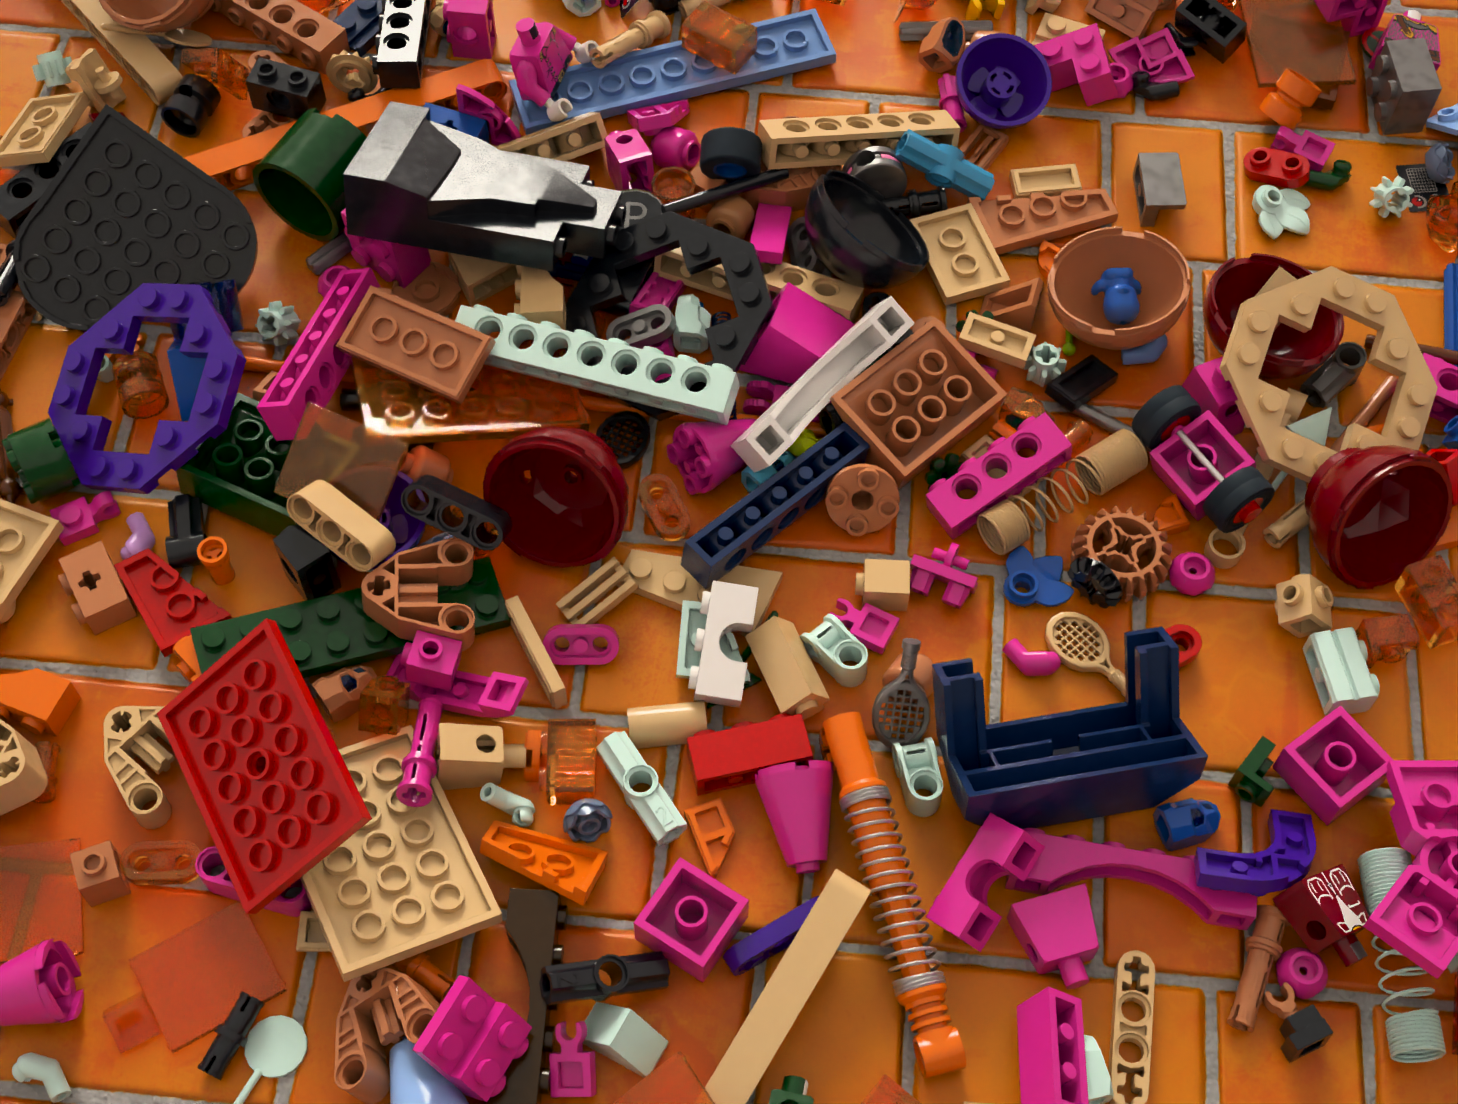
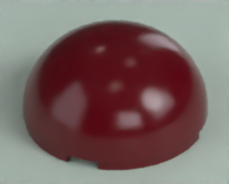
[1203,253,1344,380]

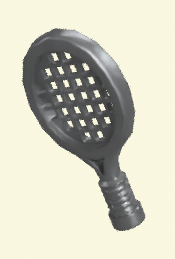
[872,638,930,748]

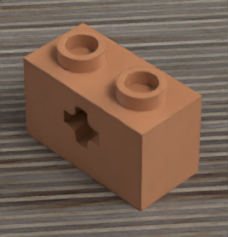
[58,541,137,635]

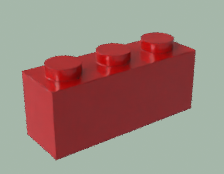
[687,713,813,796]

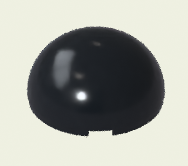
[804,170,929,289]

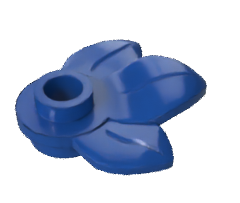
[1003,546,1074,607]

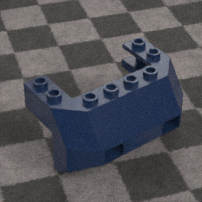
[932,626,1208,829]

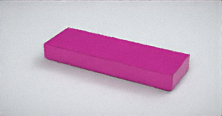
[750,203,792,265]

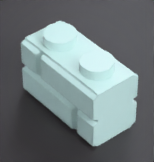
[1302,627,1380,716]

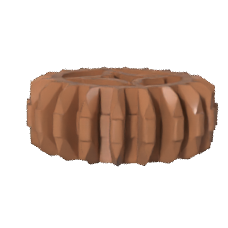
[1070,505,1172,603]

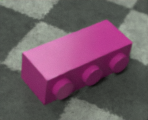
[1017,986,1089,1104]

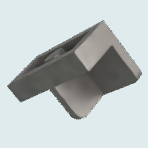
[1132,152,1187,227]

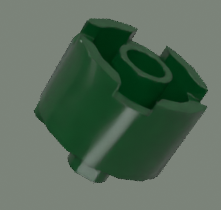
[1,418,82,504]

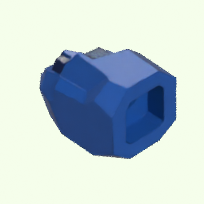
[1153,798,1221,851]

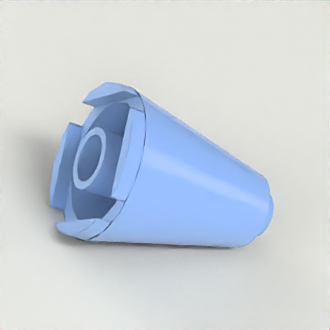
[389,1036,469,1104]

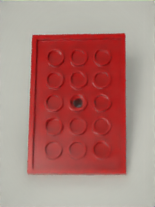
[157,618,372,914]

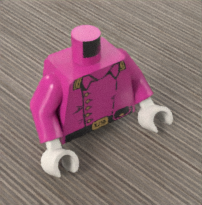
[509,17,599,122]

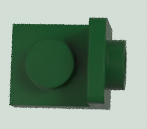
[1228,736,1276,807]

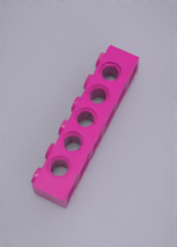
[257,267,380,441]

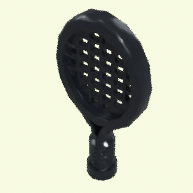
[596,411,650,469]

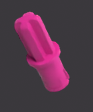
[937,73,967,133]

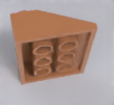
[830,317,1008,490]

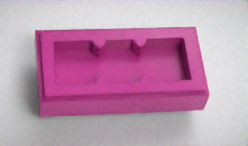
[629,272,687,325]

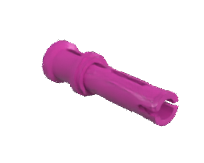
[396,698,443,807]

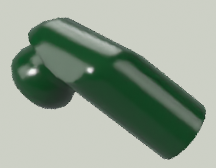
[1303,160,1352,191]

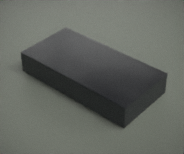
[1045,354,1118,413]

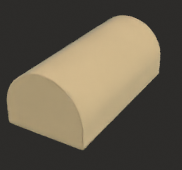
[627,701,707,749]

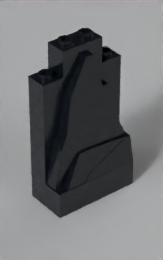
[343,101,626,271]

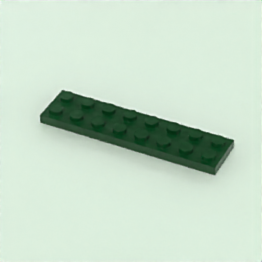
[190,557,511,678]

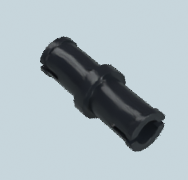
[197,991,265,1081]

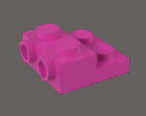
[412,975,532,1102]

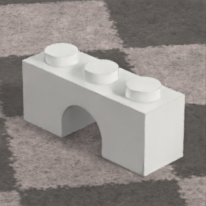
[688,580,759,708]

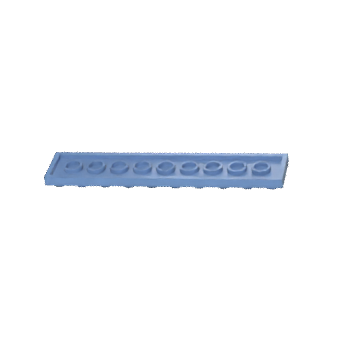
[509,8,836,135]

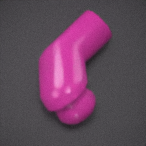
[1002,638,1061,676]

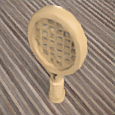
[1045,612,1126,698]

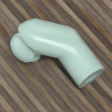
[12,1052,72,1103]

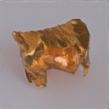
[1426,181,1458,252]

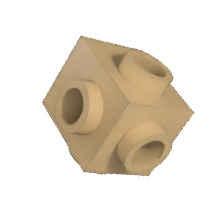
[1274,573,1334,638]

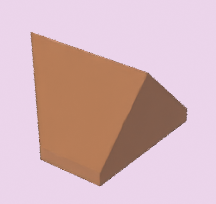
[979,278,1044,332]

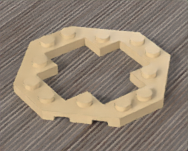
[1219,266,1438,483]

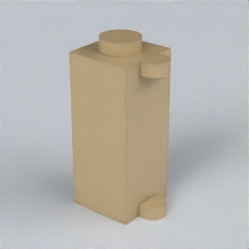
[745,616,830,719]

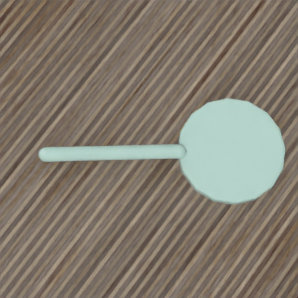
[233,1015,308,1104]

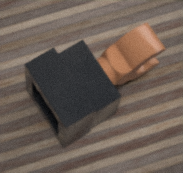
[1262,982,1333,1063]

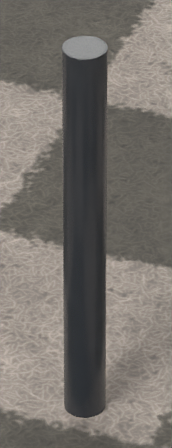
[661,169,789,214]

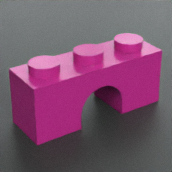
[926,812,1045,952]

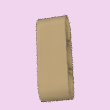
[286,480,396,572]

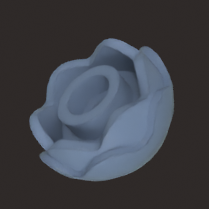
[1425,142,1455,184]
[563,798,613,843]

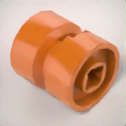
[1259,68,1322,131]

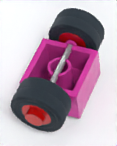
[1132,385,1275,533]

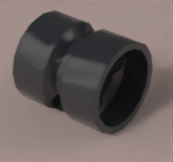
[161,74,221,138]

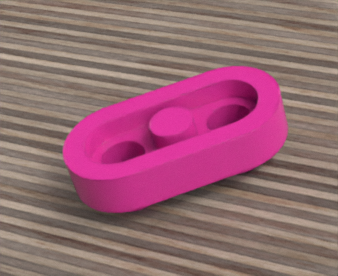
[543,624,620,665]

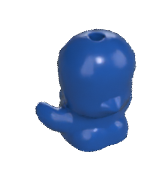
[1091,268,1142,325]

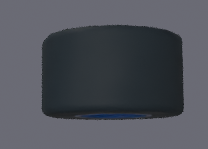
[699,127,762,183]

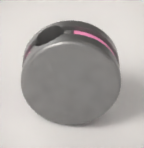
[842,146,907,198]

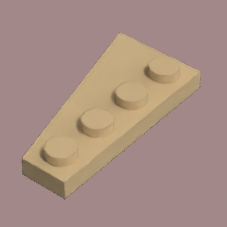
[616,549,783,637]

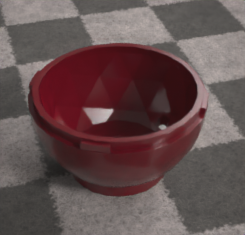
[483,426,629,568]
[1305,445,1453,589]

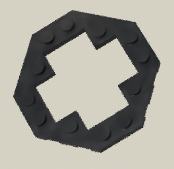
[565,211,775,421]

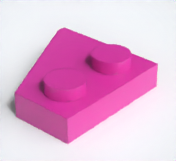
[626,99,690,136]

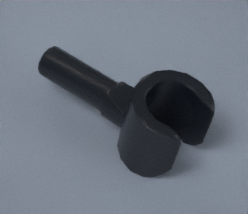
[1164,22,1198,56]

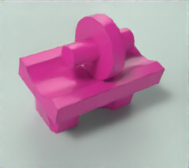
[910,542,978,609]

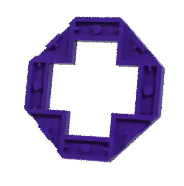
[48,283,246,494]

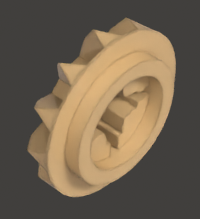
[326,49,379,94]

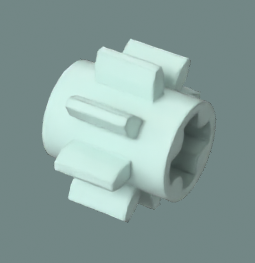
[32,50,72,88]
[1369,176,1414,218]
[255,301,301,346]
[1024,341,1067,387]

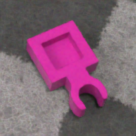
[829,598,900,655]
[549,1021,597,1097]

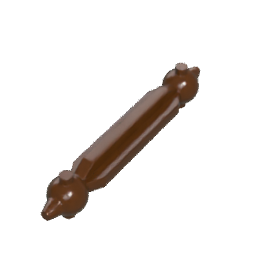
[0,389,25,504]

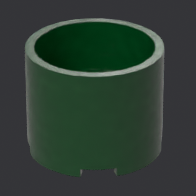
[253,108,367,241]

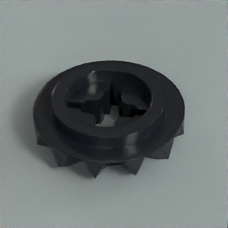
[1067,557,1123,609]

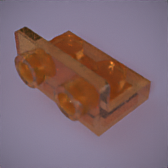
[181,48,249,100]

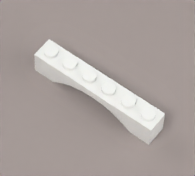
[730,296,915,473]

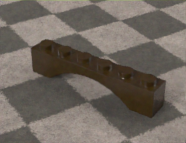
[484,888,568,1104]

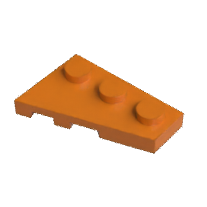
[479,820,608,906]

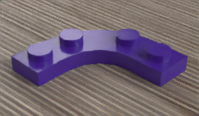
[1194,809,1316,896]

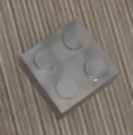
[1366,38,1442,135]

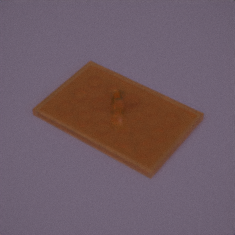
[349,340,589,446]

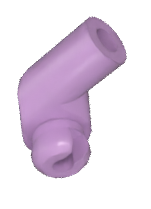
[120,512,155,560]

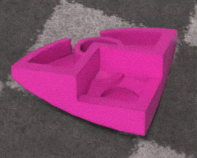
[1108,27,1195,84]
[456,84,521,146]

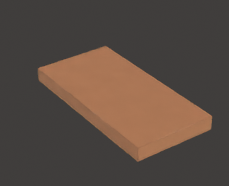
[336,285,496,404]

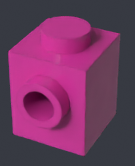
[400,630,462,692]

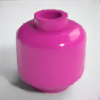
[650,126,701,173]

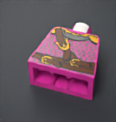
[1368,10,1441,71]

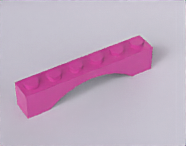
[1005,828,1257,931]

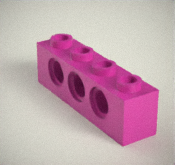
[926,412,1072,540]

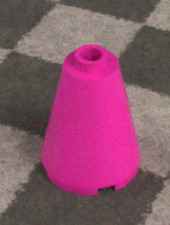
[755,760,834,874]
[0,939,84,1026]

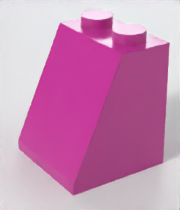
[739,282,855,384]

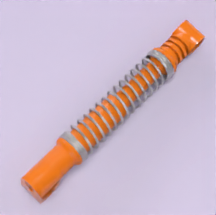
[819,712,966,1079]

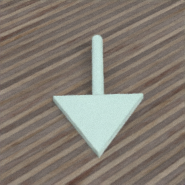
[1271,407,1332,491]

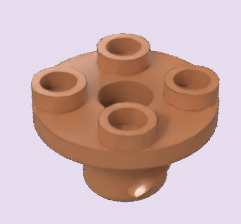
[826,464,900,536]

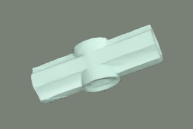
[596,731,687,846]

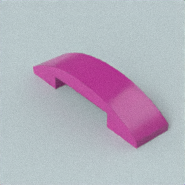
[382,653,529,718]

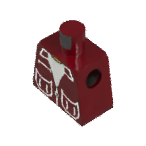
[1272,864,1370,967]

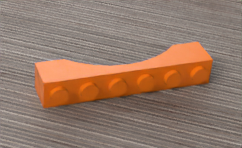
[0,668,81,737]

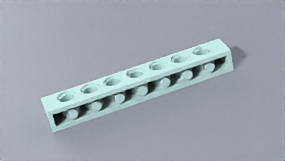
[455,304,740,425]

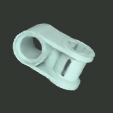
[800,613,868,687]
[892,737,943,817]

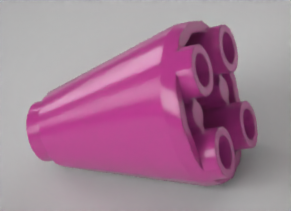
[667,418,756,495]

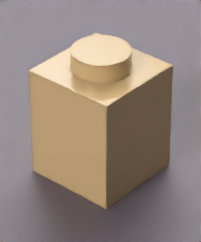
[855,559,910,611]

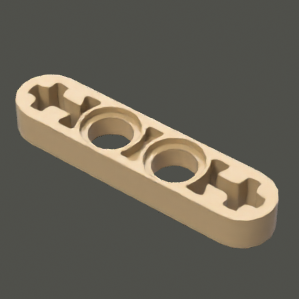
[1108,950,1155,1104]

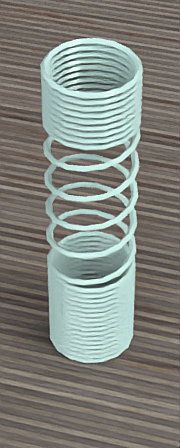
[1357,847,1447,1063]

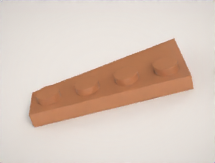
[967,188,1119,255]

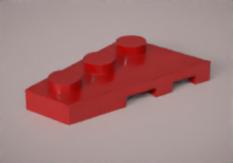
[114,548,232,657]

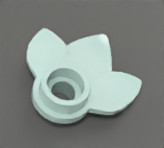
[1252,185,1311,240]

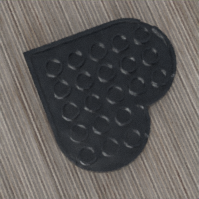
[13,104,258,331]

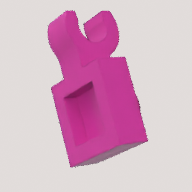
[1270,126,1336,172]
[49,490,121,546]

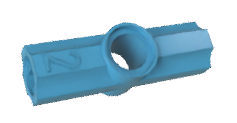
[894,129,995,201]

